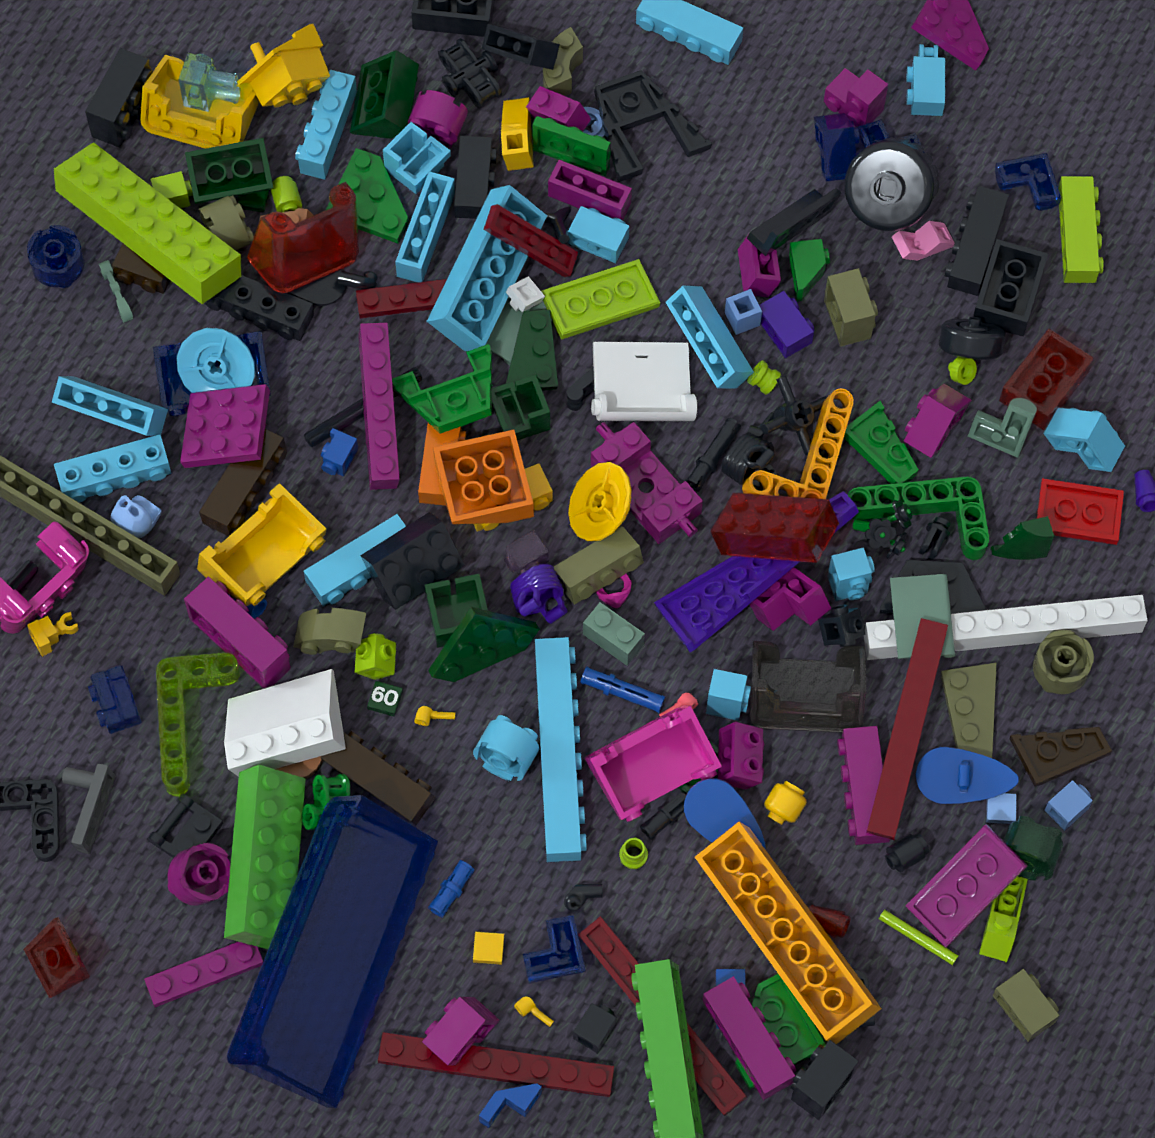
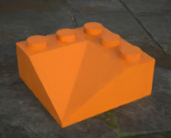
[433,430,534,524]

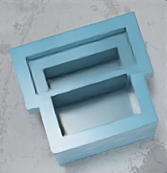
[383,122,451,194]

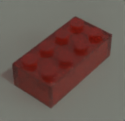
[710,493,839,563]

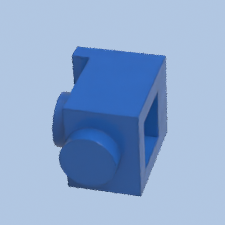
[321,428,358,476]

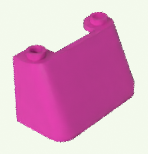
[585,705,722,822]

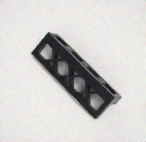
[747,188,841,256]

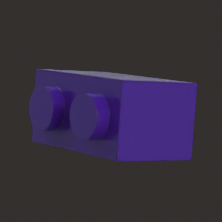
[759,291,815,358]

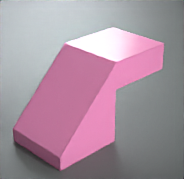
[892,221,954,261]

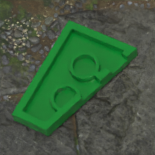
[844,401,919,484]

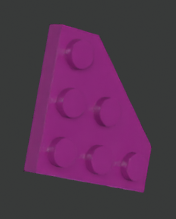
[911,0,989,71]

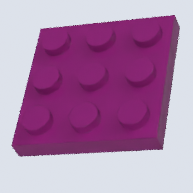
[180,384,270,468]

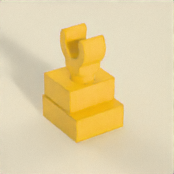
[27,612,79,657]

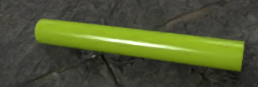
[879,909,958,965]

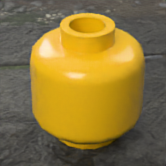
[764,781,807,825]

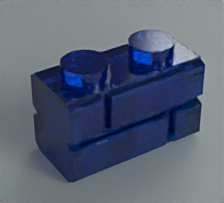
[88,665,142,734]

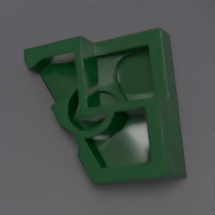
[990,516,1054,560]

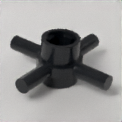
[761,375,827,455]

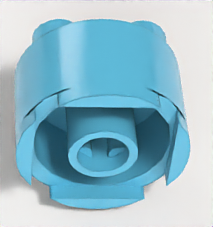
[473,715,539,781]

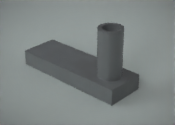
[62,764,116,854]

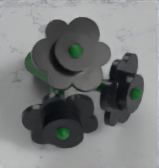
[853,500,913,560]

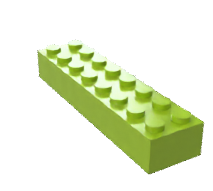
[54,142,241,304]

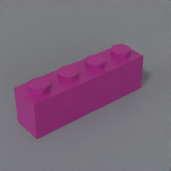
[837,726,890,845]
[703,976,796,1101]

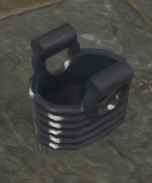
[721,432,780,489]

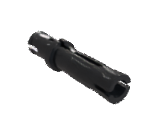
[686,418,741,492]

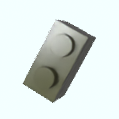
[992,969,1060,1042]

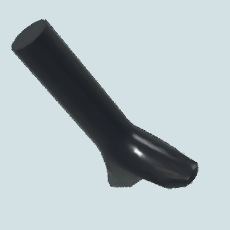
[544,207,571,244]

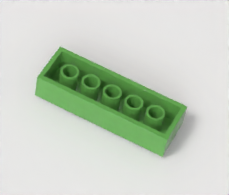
[224,765,306,950]
[632,959,704,1138]

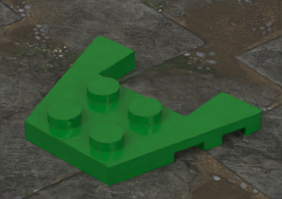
[392,344,492,434]

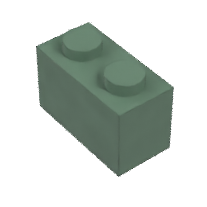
[583,602,645,666]

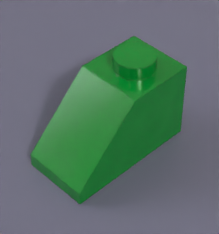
[789,239,830,302]

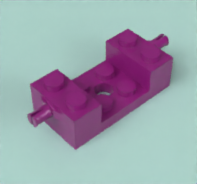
[591,422,703,544]

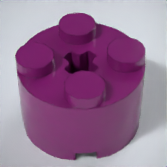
[408,90,468,148]
[168,843,231,906]

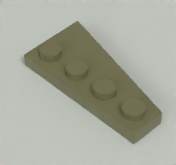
[940,663,996,758]

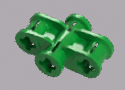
[302,774,365,858]

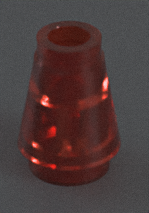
[809,905,851,938]

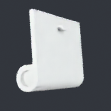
[591,342,697,421]

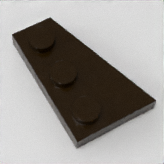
[1009,727,1112,787]

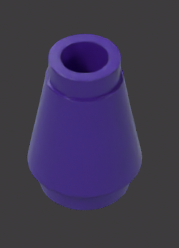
[1134,470,1155,512]

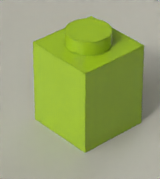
[151,171,193,208]

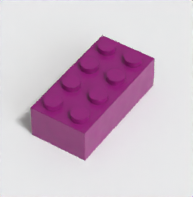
[184,576,291,689]

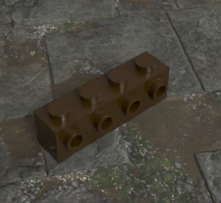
[199,429,287,536]
[320,731,436,825]

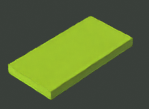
[541,259,660,340]

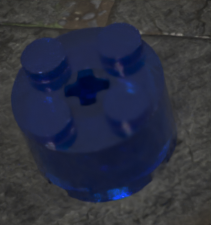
[27,225,85,288]

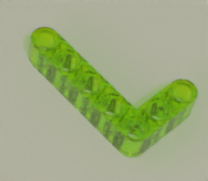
[156,653,240,797]

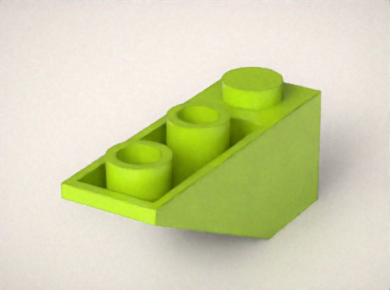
[979,876,1028,962]

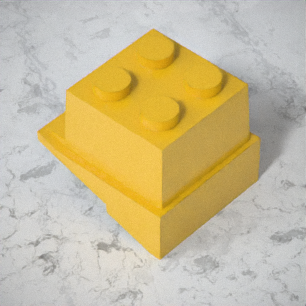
[237,24,330,107]

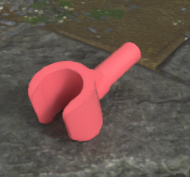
[659,693,698,716]

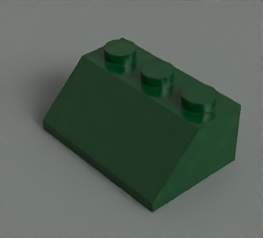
[350,50,419,139]
[185,138,274,204]

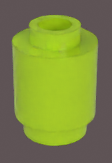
[271,176,302,213]

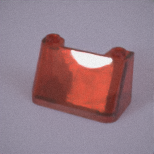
[247,182,359,293]

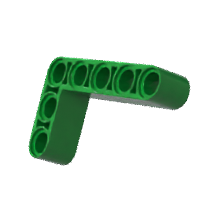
[848,477,989,560]

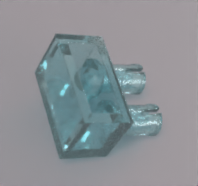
[178,53,241,112]

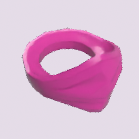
[596,574,632,608]

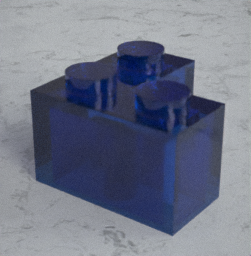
[814,113,859,182]

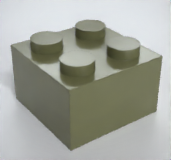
[824,268,878,347]

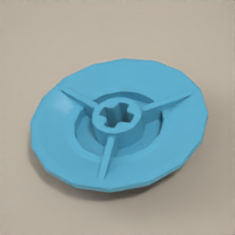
[177,328,255,393]

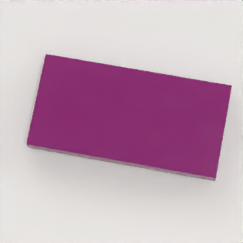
[906,825,1028,947]

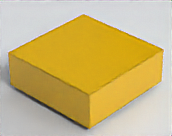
[473,932,504,965]

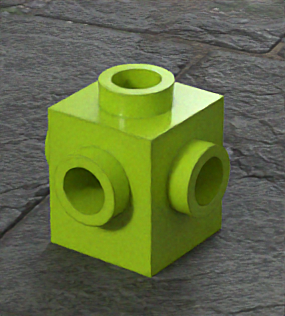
[355,634,396,680]

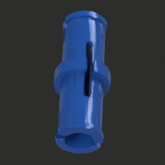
[428,860,475,918]

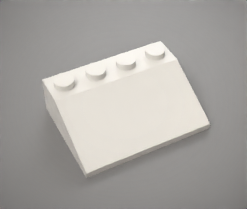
[224,669,346,777]

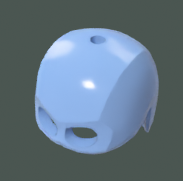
[111,495,161,539]

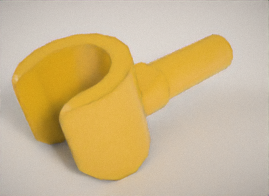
[414,706,455,726]
[514,997,554,1027]

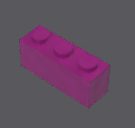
[548,160,632,221]

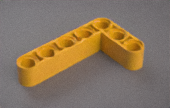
[742,388,854,517]

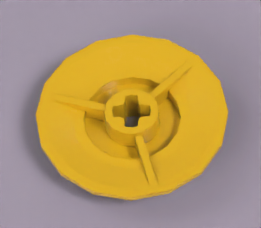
[568,462,631,542]

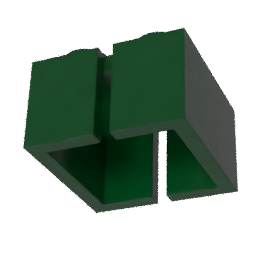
[425,574,488,648]

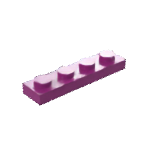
[144,942,264,1007]

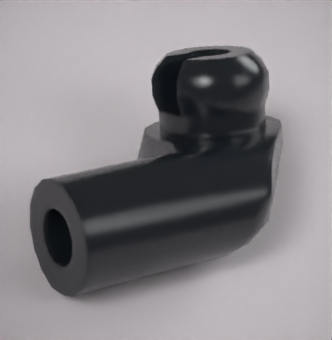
[338,271,378,289]
[564,884,602,912]

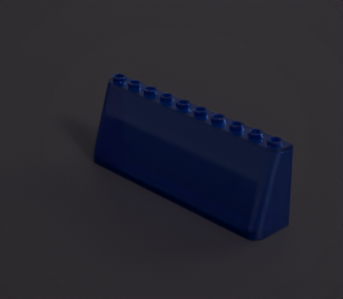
[227,795,438,1108]

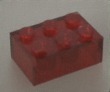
[999,329,1094,430]

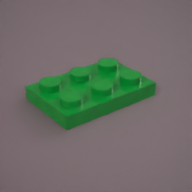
[533,116,611,176]

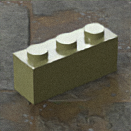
[554,526,644,605]

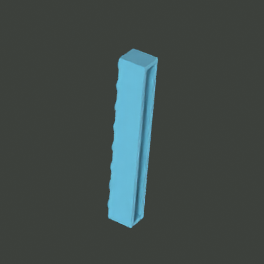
[535,637,586,862]

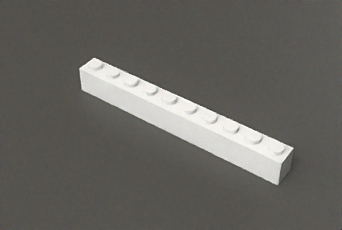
[864,595,1147,660]

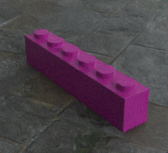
[358,323,399,490]

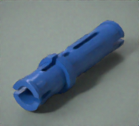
[580,666,665,713]

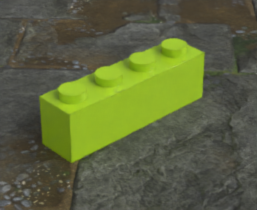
[1058,176,1103,283]

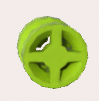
[747,360,781,395]

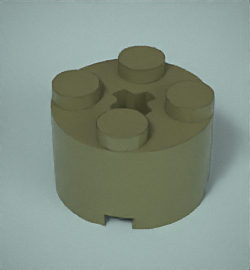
[199,195,255,251]
[1033,630,1094,694]

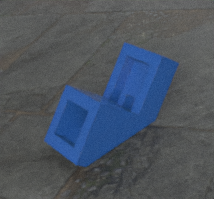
[479,1084,542,1128]

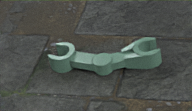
[98,260,133,323]

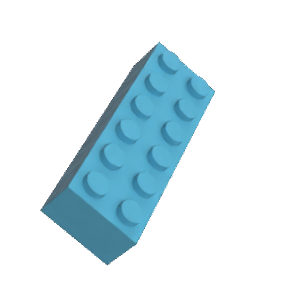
[427,185,547,351]

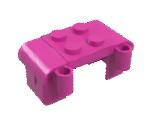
[0,522,89,634]

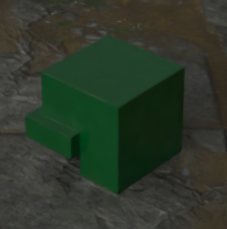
[492,375,550,441]

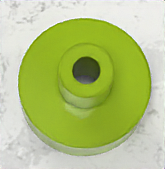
[948,357,977,385]

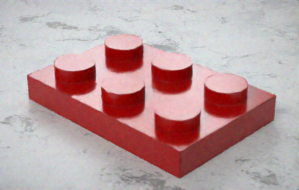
[1036,478,1124,545]

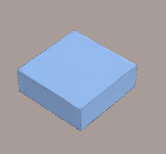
[986,793,1016,824]

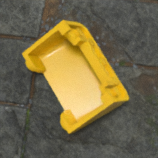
[140,55,259,149]
[197,483,326,606]

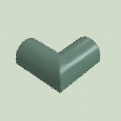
[967,398,1037,458]

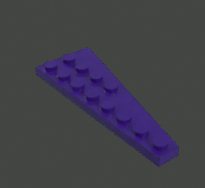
[654,491,859,652]

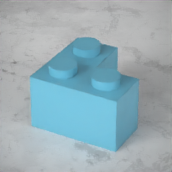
[1044,408,1125,472]

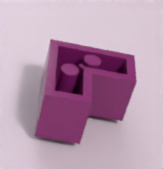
[824,68,888,131]
[904,384,971,458]
[750,567,831,631]
[422,997,500,1065]

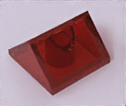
[24,917,90,998]

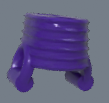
[510,564,567,624]

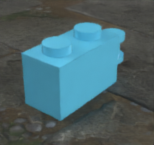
[906,44,945,116]

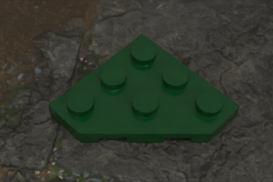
[428,607,540,682]

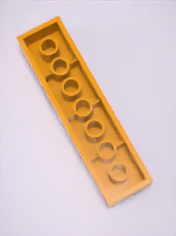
[695,822,882,1044]

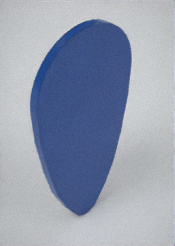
[916,747,1019,804]
[684,778,766,850]

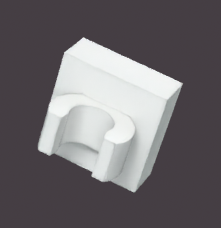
[506,276,545,312]

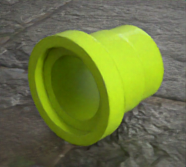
[619,838,648,869]

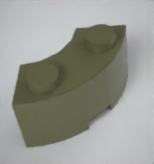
[543,27,583,96]
[293,608,366,655]

